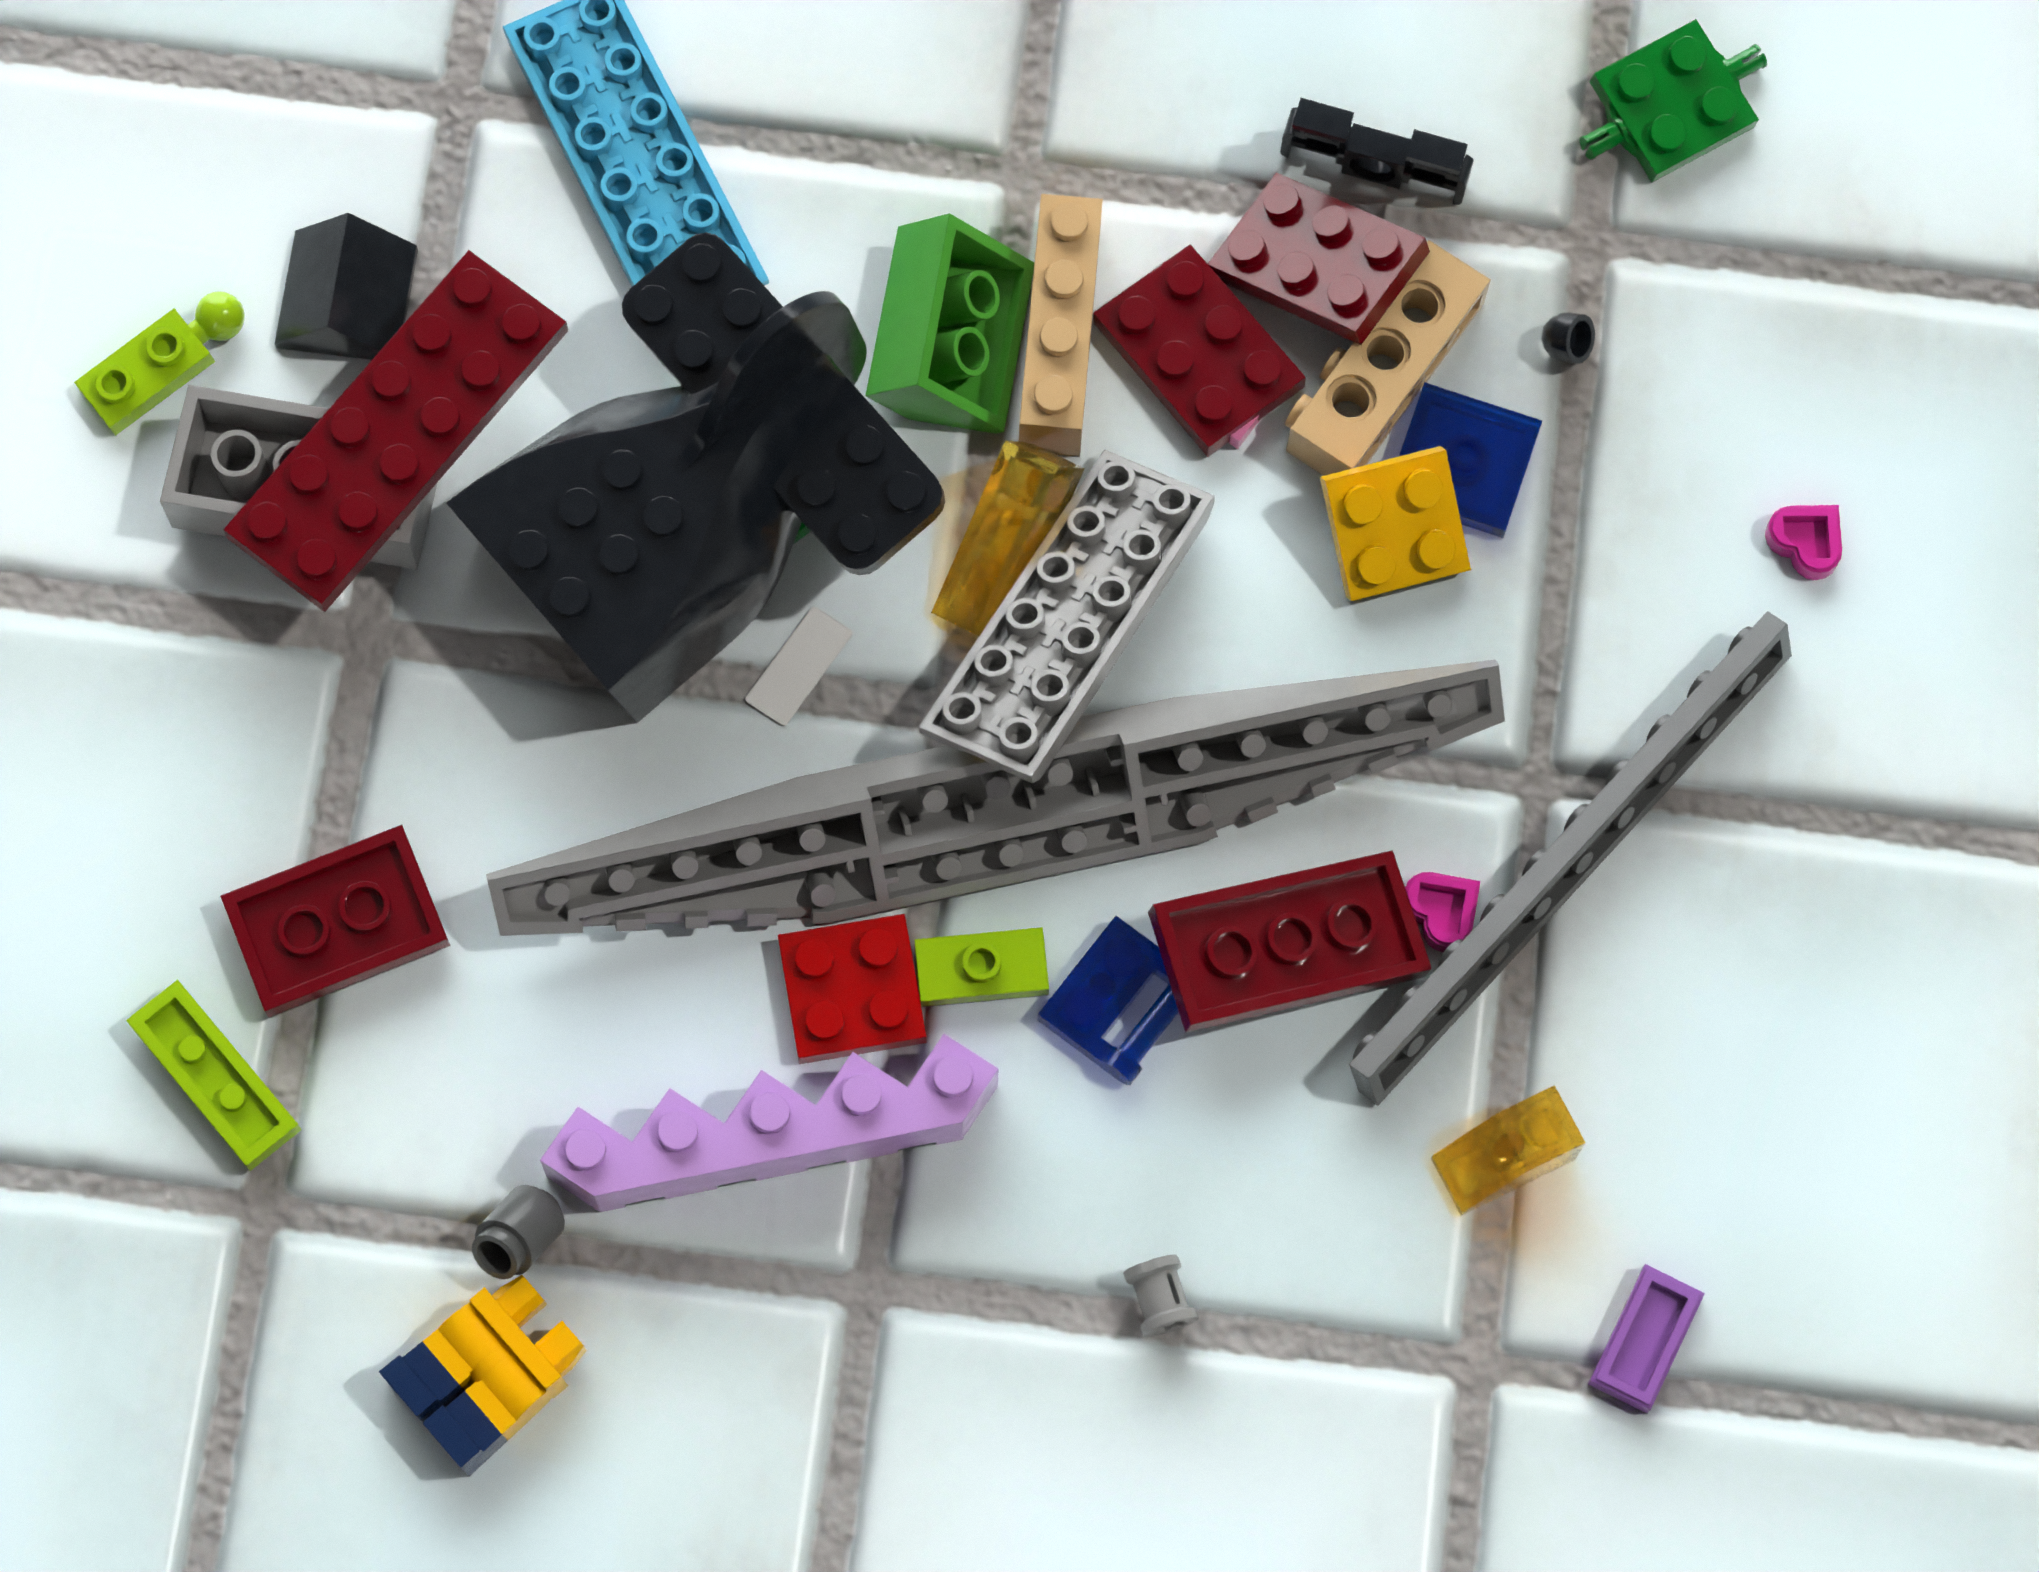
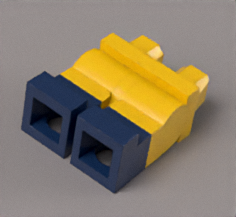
[379,1275,587,1477]

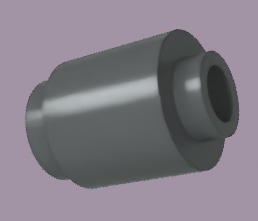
[472,1185,565,1279]

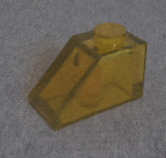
[1431,1085,1586,1216]

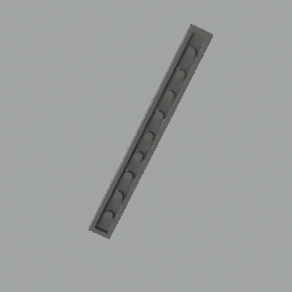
[1349,611,1792,1106]

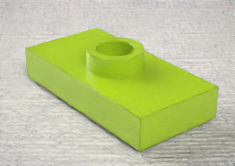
[915,927,1049,1007]

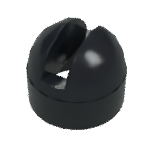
[1541,312,1595,364]

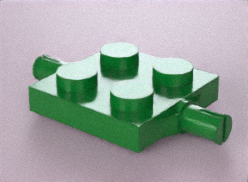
[1579,19,1767,183]

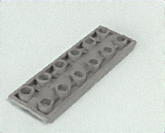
[919,450,1215,783]

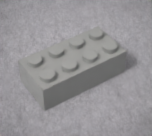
[160,385,438,570]

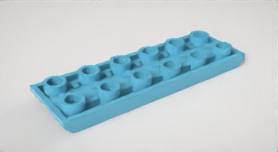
[503,0,769,287]

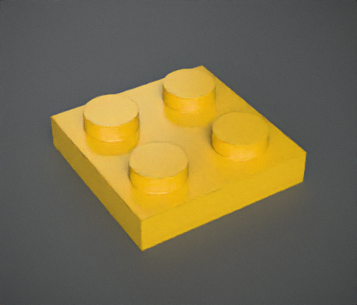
[1320,446,1471,601]

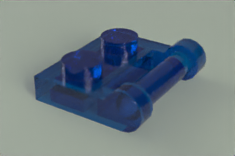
[1037,916,1179,1085]

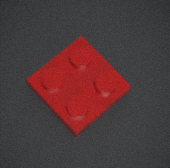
[778,914,927,1064]

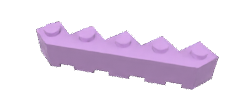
[540,1034,999,1212]

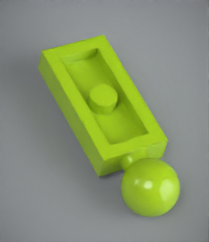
[74,291,245,436]

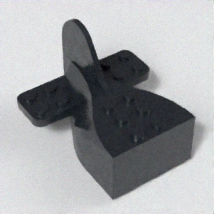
[446,232,945,723]

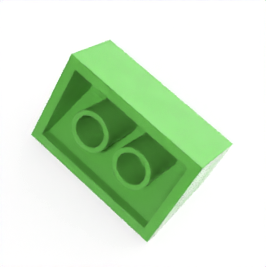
[865,213,1035,434]

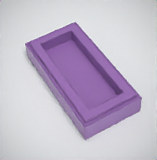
[1588,1264,1705,1414]

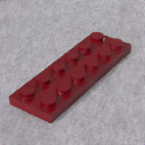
[223,250,568,612]

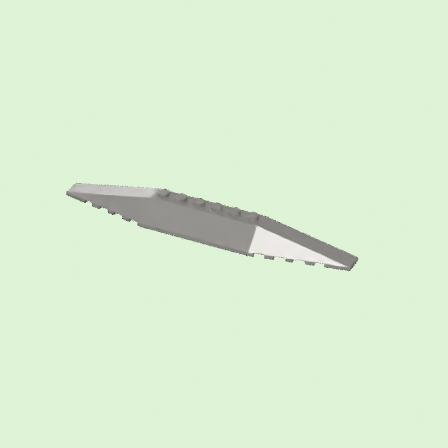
[486,660,1505,936]

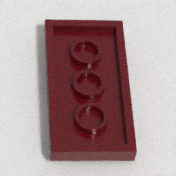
[1148,850,1432,1033]

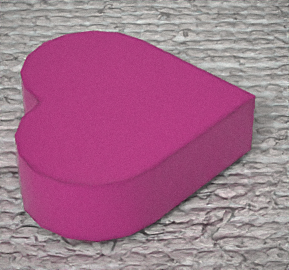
[1765,505,1842,580]
[1405,872,1481,953]

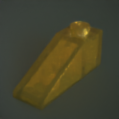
[931,440,1085,636]

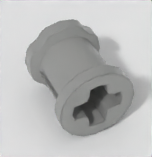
[1123,1255,1199,1337]

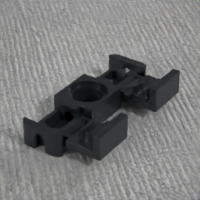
[1280,98,1474,205]

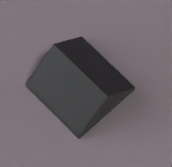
[274,213,418,360]

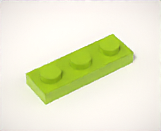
[126,979,302,1171]

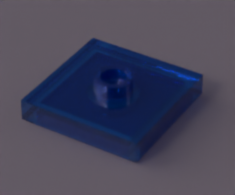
[1399,382,1542,538]

